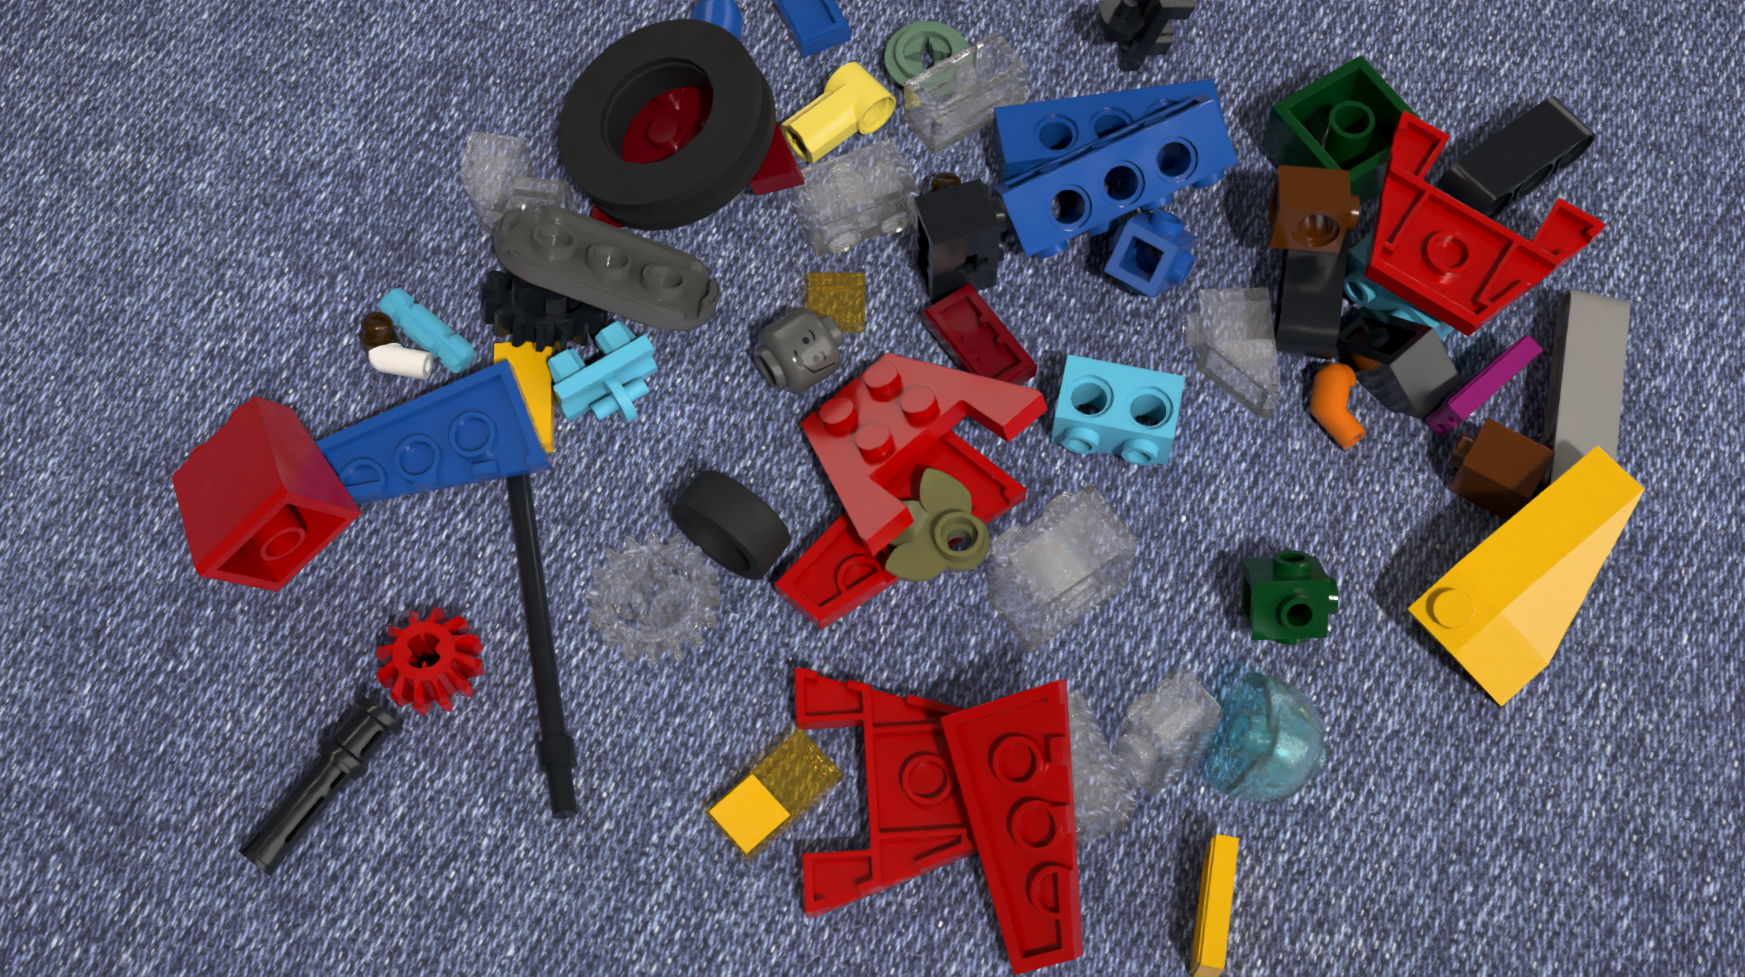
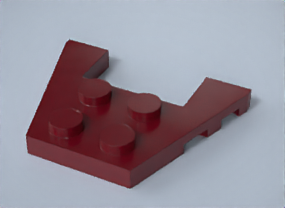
[591,85,805,228]

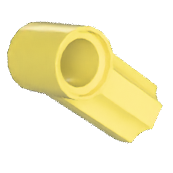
[781,61,896,164]

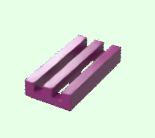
[1426,335,1543,438]

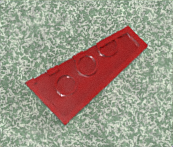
[775,430,1027,630]
[940,679,1083,975]

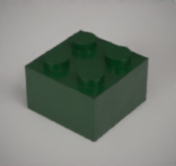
[1261,55,1419,205]

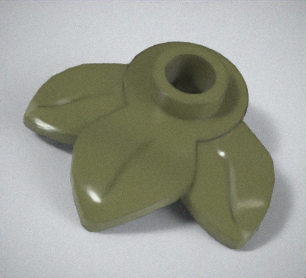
[885,468,990,582]

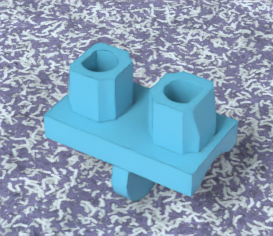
[547,321,658,424]

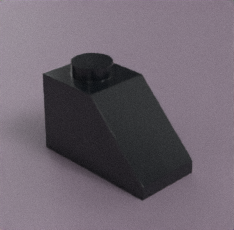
[1332,306,1463,420]

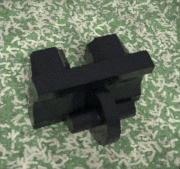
[1096,0,1195,71]

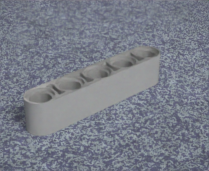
[1536,289,1630,497]

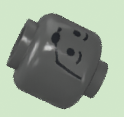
[754,307,844,394]

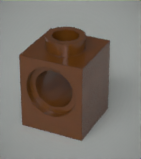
[1268,165,1360,253]

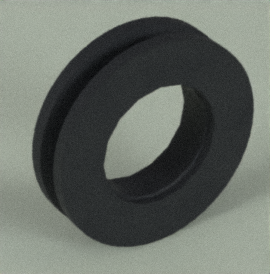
[559,19,776,231]

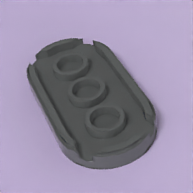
[494,205,721,331]

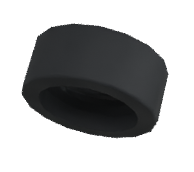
[671,470,791,580]

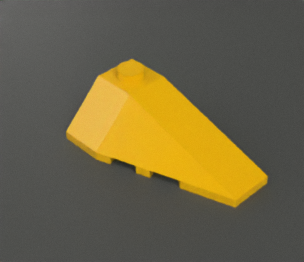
[1408,445,1645,707]

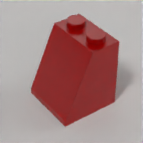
[171,396,362,592]

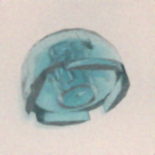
[1207,672,1328,804]

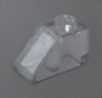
[1183,287,1281,418]

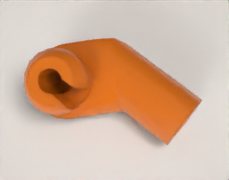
[1309,363,1367,450]

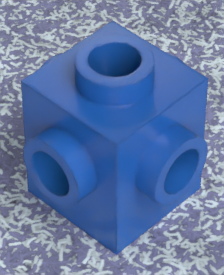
[1104,209,1197,298]

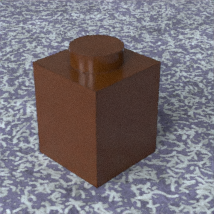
[1447,418,1555,521]

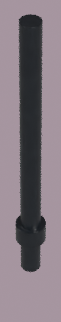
[506,474,578,819]

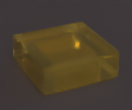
[808,273,866,332]

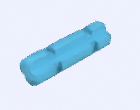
[379,288,476,373]

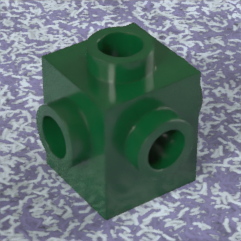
[1240,550,1338,645]

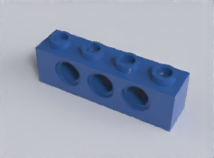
[992,79,1228,183]
[993,93,1239,259]

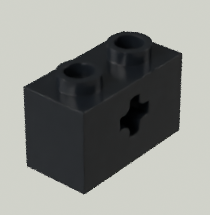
[914,178,1007,305]

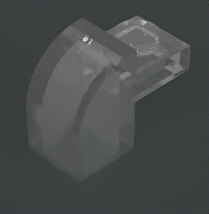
[461,131,578,237]

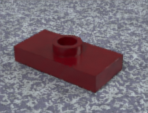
[922,283,1037,385]

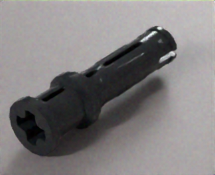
[238,694,404,876]

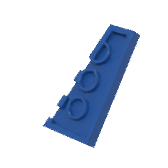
[315,359,553,504]

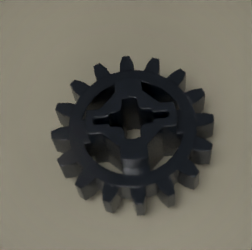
[482,267,608,353]

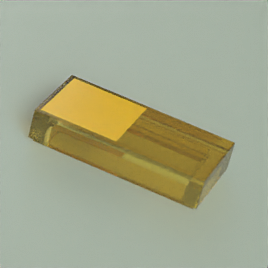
[704,728,843,863]

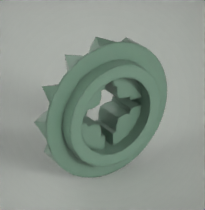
[884,21,971,100]

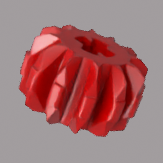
[376,606,484,716]

